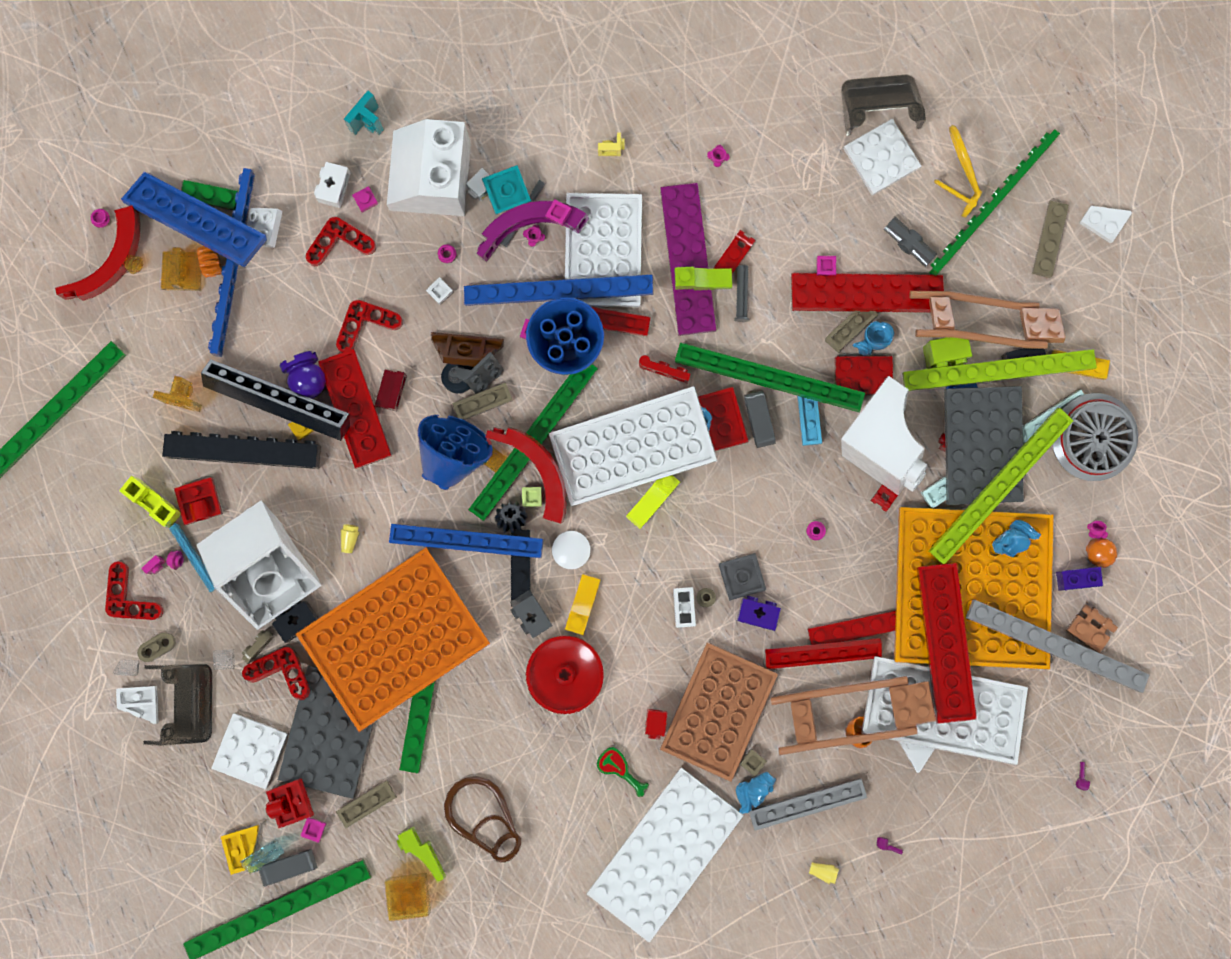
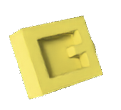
[598,132,625,156]

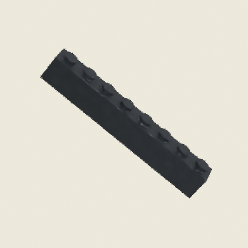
[201,359,350,441]
[162,431,321,469]

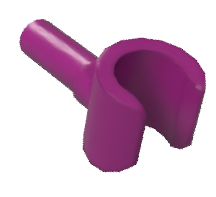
[1076,762,1090,791]
[877,837,903,855]

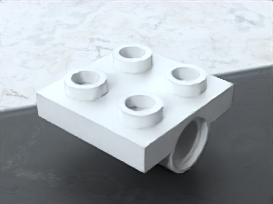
[247,208,282,248]

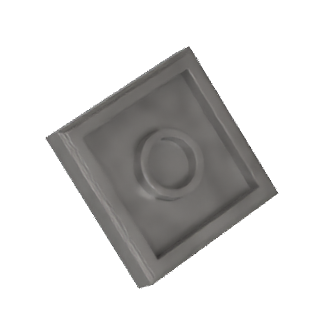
[718,553,766,601]

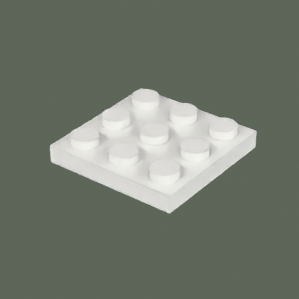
[843,119,921,196]
[211,713,288,789]

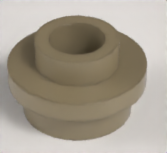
[696,588,716,607]

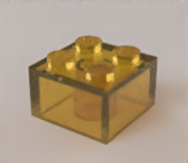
[384,873,431,921]

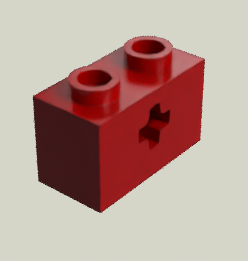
[645,709,667,740]

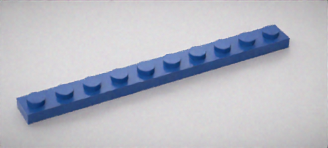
[208,168,255,357]
[464,275,654,306]

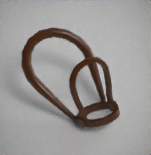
[444,776,522,863]

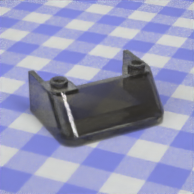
[143,664,212,746]

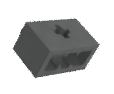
[510,590,552,638]

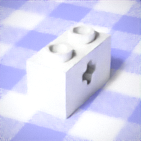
[314,162,351,208]
[673,587,696,628]

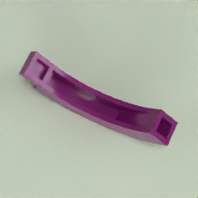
[476,201,589,262]

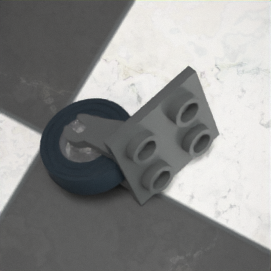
[441,352,504,394]

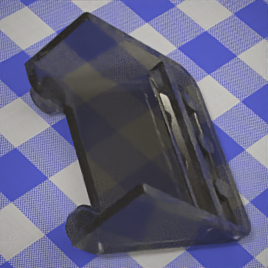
[841,75,926,136]

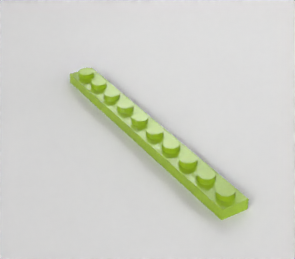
[902,349,1097,391]
[928,408,1073,564]

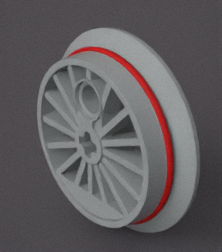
[1052,393,1138,481]

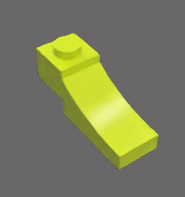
[626,475,680,529]

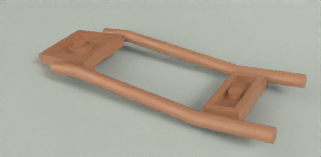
[909,291,1066,349]
[771,676,936,755]

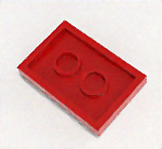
[835,356,893,395]
[698,387,749,451]

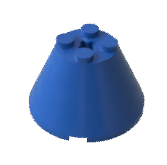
[526,297,604,375]
[417,415,493,490]

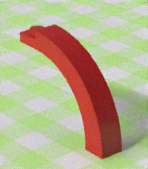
[55,206,141,301]
[485,427,567,524]

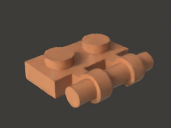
[1066,604,1118,653]

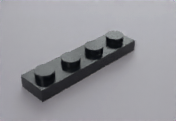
[511,530,531,607]

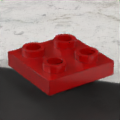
[174,477,223,525]
[266,778,314,829]

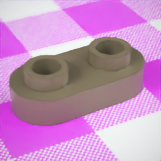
[242,630,274,664]
[137,633,176,662]

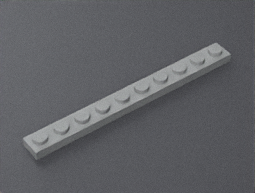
[966,600,1149,693]

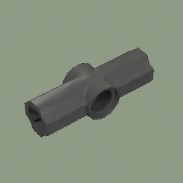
[883,217,937,267]

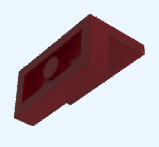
[375,369,407,412]

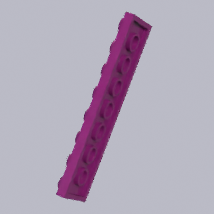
[660,183,716,336]

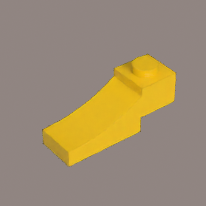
[565,574,601,635]

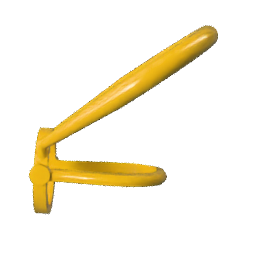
[934,125,982,218]

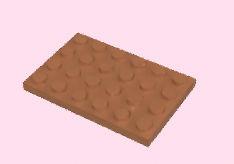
[660,643,778,782]

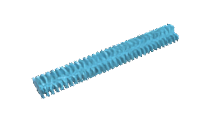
[169,523,216,592]

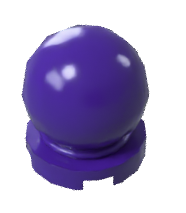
[280,351,326,399]

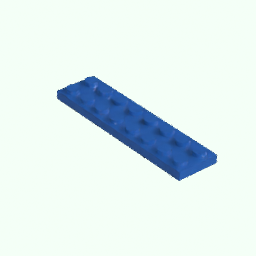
[121,172,267,267]

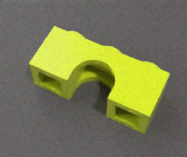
[119,476,181,528]

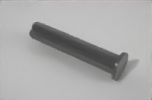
[734,265,749,322]

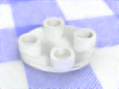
[552,531,590,569]

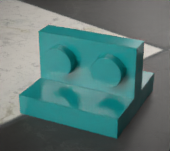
[344,90,384,135]
[482,165,531,215]

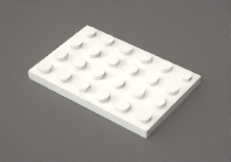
[565,193,642,307]

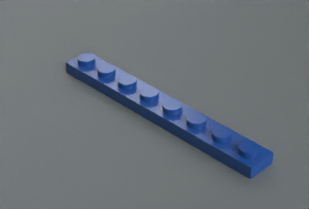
[389,524,544,558]

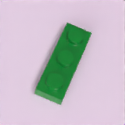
[181,180,239,210]

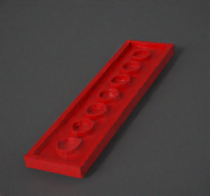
[791,273,944,313]
[917,563,977,724]

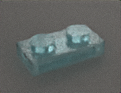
[240,840,284,874]

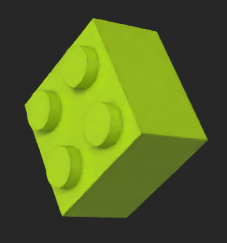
[922,338,972,369]

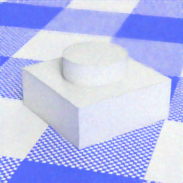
[426,277,453,305]

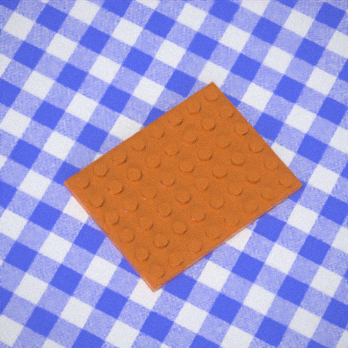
[296,548,490,732]

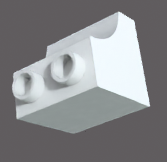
[841,376,928,495]
[197,501,322,630]

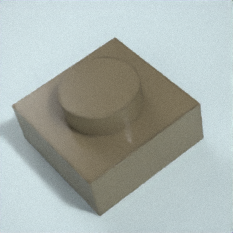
[740,749,767,777]

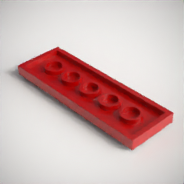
[318,349,392,469]

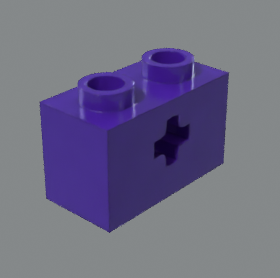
[1056,567,1103,591]
[736,596,781,631]

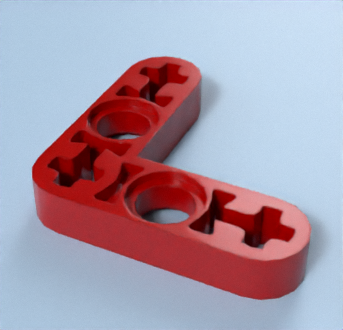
[306,217,376,267]
[336,300,403,353]
[105,561,164,620]
[242,647,310,700]

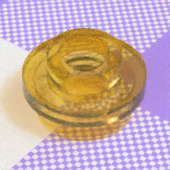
[125,255,143,274]

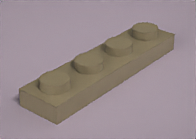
[1032,200,1069,278]

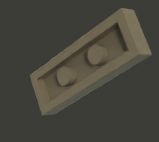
[825,311,878,353]
[452,382,513,420]
[336,780,397,829]

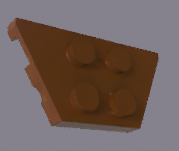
[431,332,504,366]

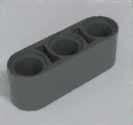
[744,391,776,448]
[258,849,318,887]

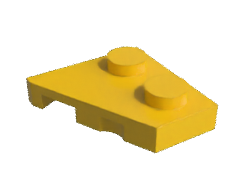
[220,825,259,875]

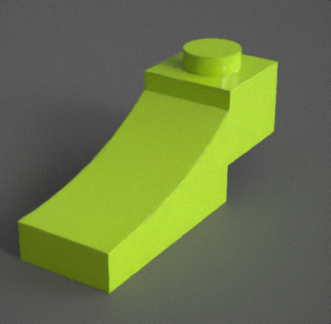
[674,267,732,290]
[397,826,446,882]

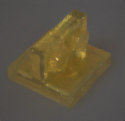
[161,247,201,291]
[152,376,202,412]

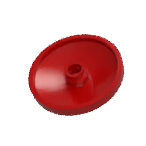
[526,636,604,714]

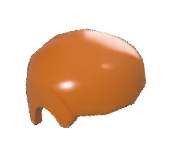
[1086,537,1117,568]
[845,716,872,748]

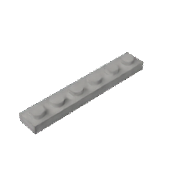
[749,778,867,831]

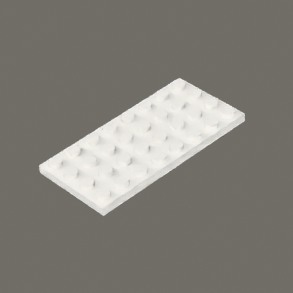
[549,386,718,506]
[861,656,1028,765]
[587,767,744,942]

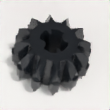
[494,500,528,534]

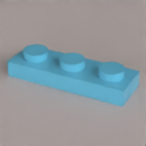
[797,396,822,446]

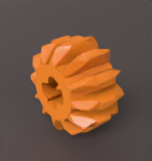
[197,246,222,278]

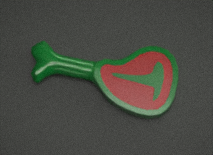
[596,747,649,797]

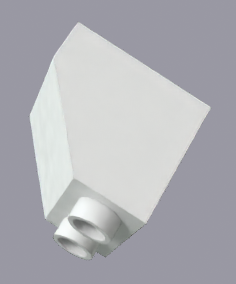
[387,119,471,216]

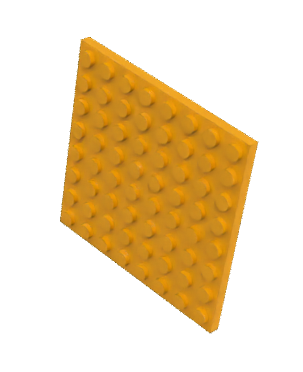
[894,507,1054,669]

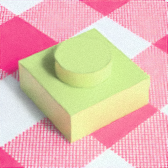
[522,487,542,507]

